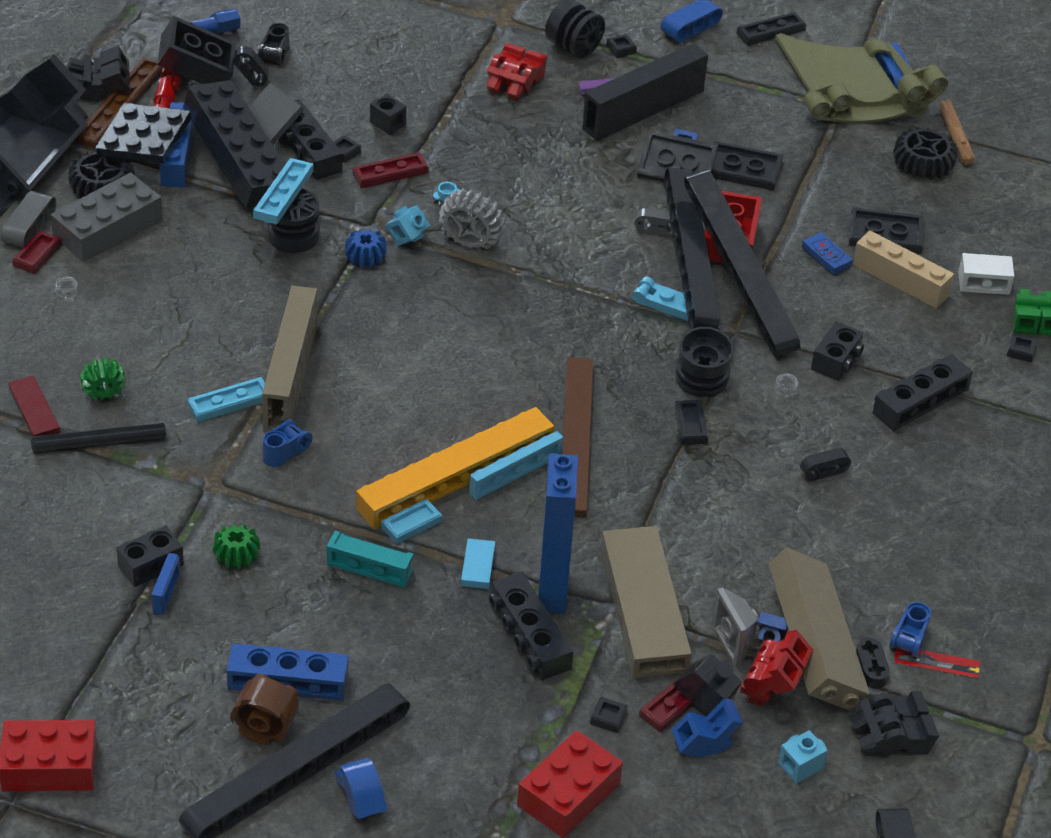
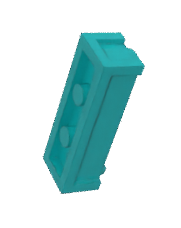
[327,531,414,588]

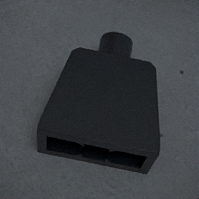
[673,654,741,716]

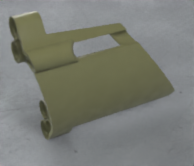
[775,33,948,123]

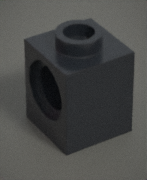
[370,93,407,135]

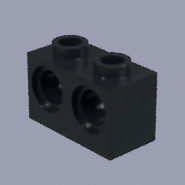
[811,321,865,381]
[116,525,184,587]

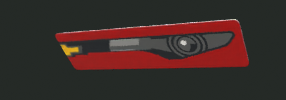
[894,647,980,678]

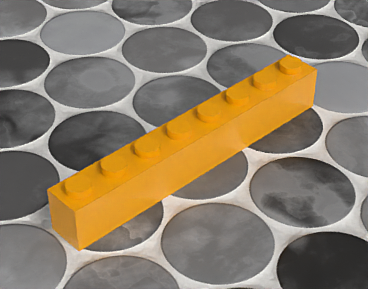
[356,407,554,529]

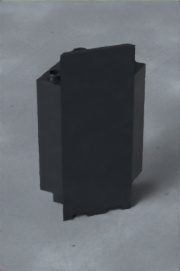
[0,54,89,217]

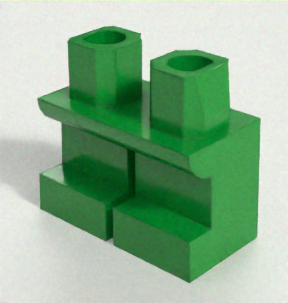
[1012,289,1051,336]

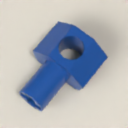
[191,9,240,34]

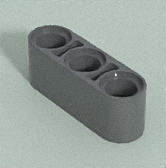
[1,191,56,248]

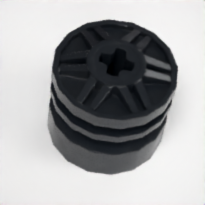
[545,0,605,59]
[267,188,320,254]
[675,327,734,396]

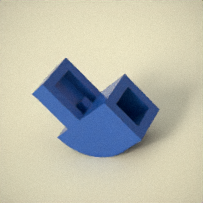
[672,698,743,757]
[334,758,387,819]

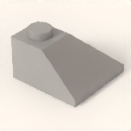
[712,588,759,668]

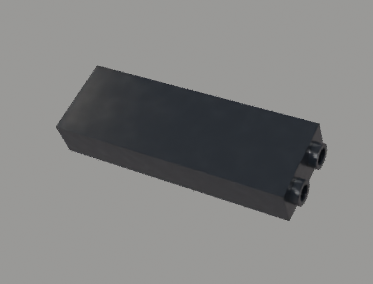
[582,43,708,141]

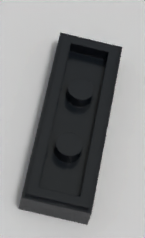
[736,12,806,46]

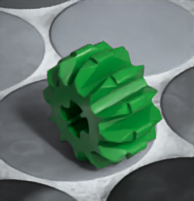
[80,356,126,402]
[212,523,260,570]

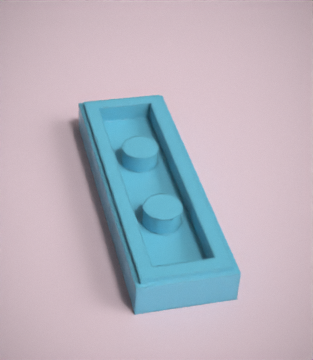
[187,377,265,422]

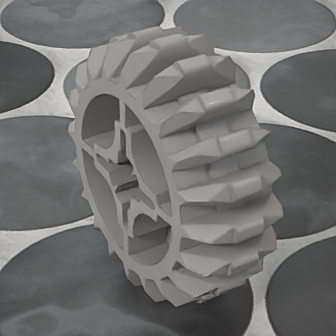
[439,189,505,250]

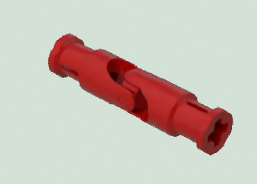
[153,68,183,108]

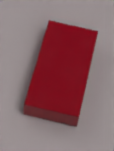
[12,231,62,274]

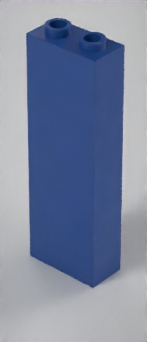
[538,453,578,613]

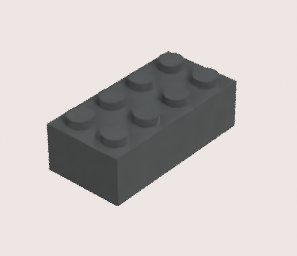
[51,173,163,262]

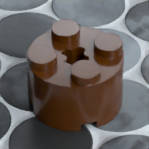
[230,674,299,745]

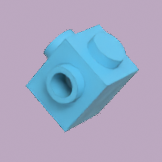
[778,730,828,783]

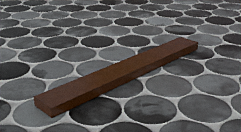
[562,357,593,517]

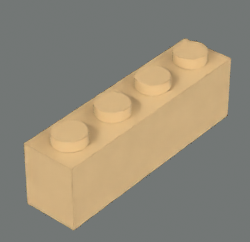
[852,231,954,309]

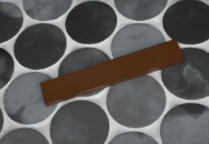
[75,57,163,149]

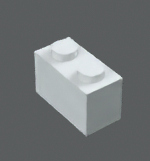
[958,253,1014,295]

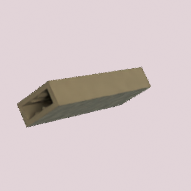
[262,285,318,432]
[600,526,691,678]
[768,547,870,711]

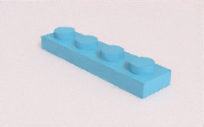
[253,158,313,224]
[469,431,563,500]

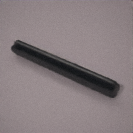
[31,423,166,452]

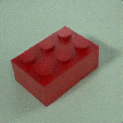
[705,191,762,263]
[0,720,97,792]
[517,730,623,838]

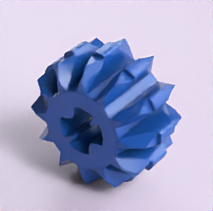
[345,229,387,269]

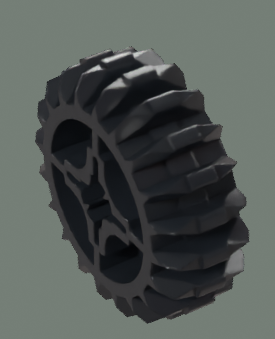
[893,126,958,180]
[68,151,135,199]

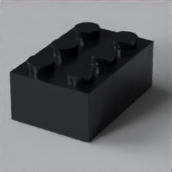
[157,16,237,84]

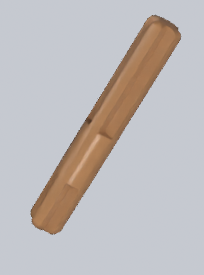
[939,99,975,166]

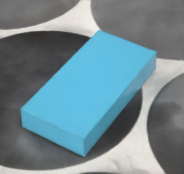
[381,498,442,544]
[461,538,495,589]

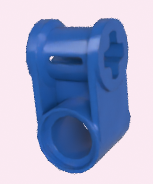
[262,419,313,467]
[889,602,931,658]

